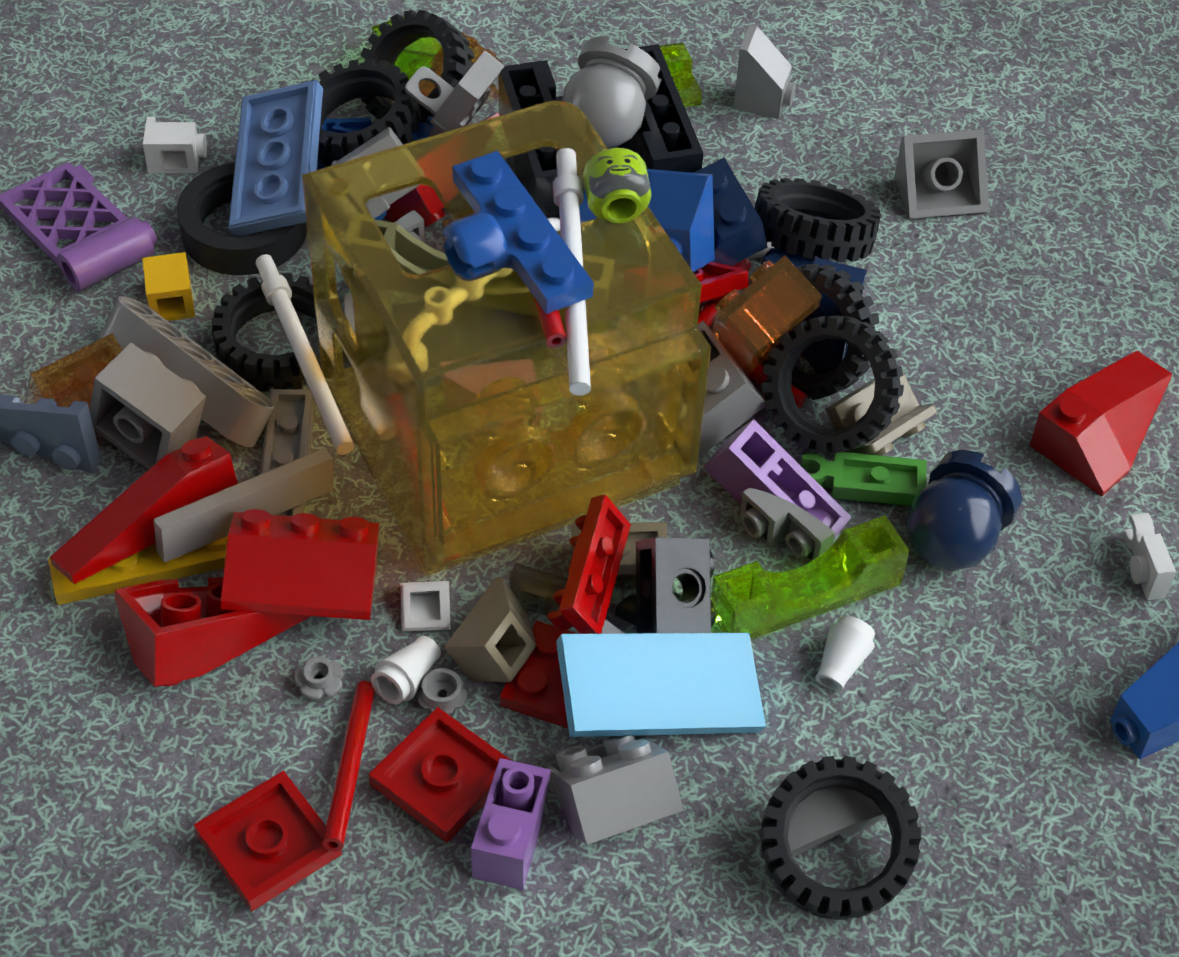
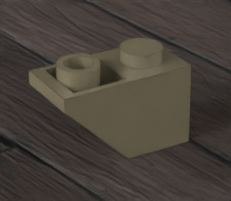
[444,577,536,682]

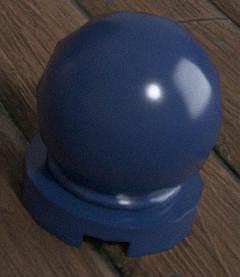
[905,449,1023,572]

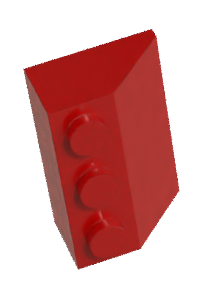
[220,509,380,620]

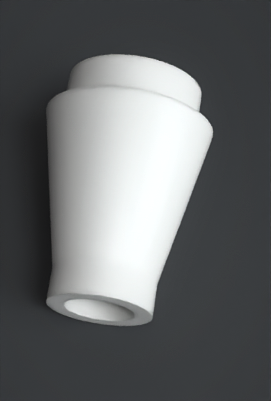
[815,616,875,692]
[371,636,441,705]

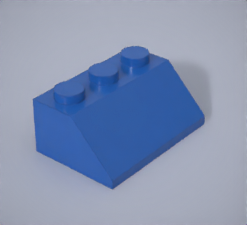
[579,169,715,274]

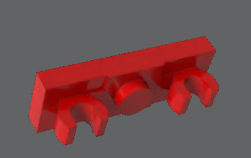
[547,494,631,634]

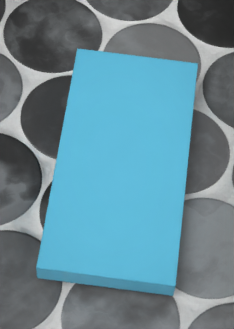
[556,633,766,737]

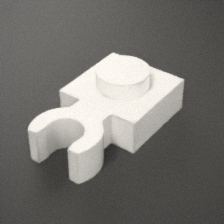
[1123,513,1176,600]

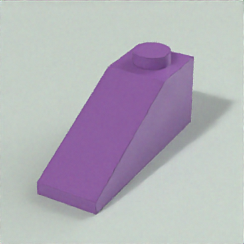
[703,419,851,539]

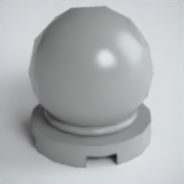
[561,36,661,149]

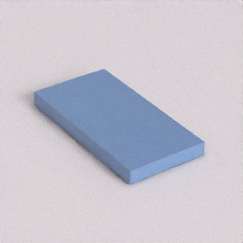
[228,80,323,237]

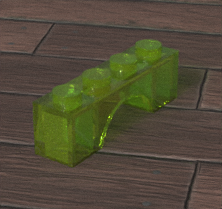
[711,515,909,640]

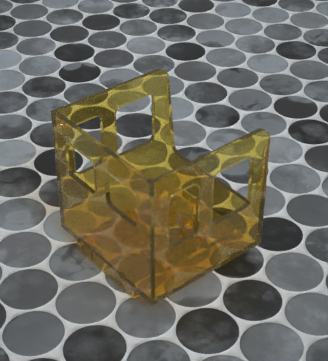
[302,101,711,577]

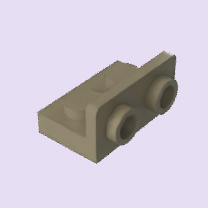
[825,370,937,456]

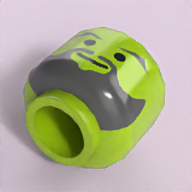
[583,148,652,224]

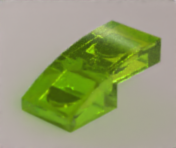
[659,42,702,107]

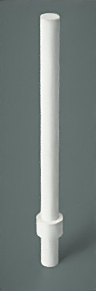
[553,148,591,396]
[256,254,354,455]

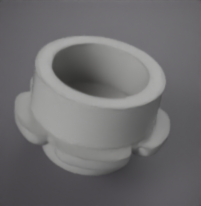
[294,656,344,702]
[418,668,467,715]

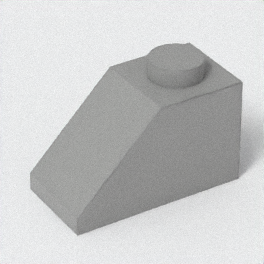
[733,25,796,119]

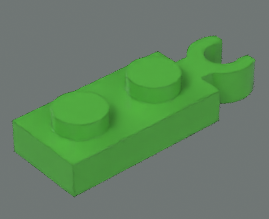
[801,452,927,506]

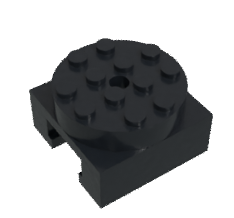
[498,44,703,219]

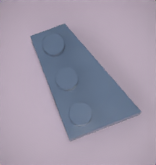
[0,394,102,473]

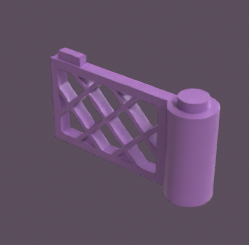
[0,162,157,292]

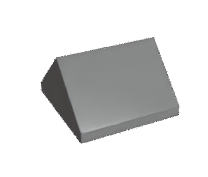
[894,129,989,219]

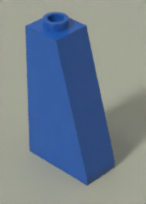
[1110,642,1179,759]

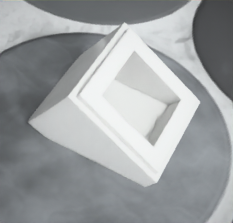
[400,581,451,632]

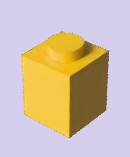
[142,252,196,321]

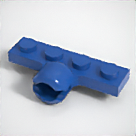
[443,151,594,314]

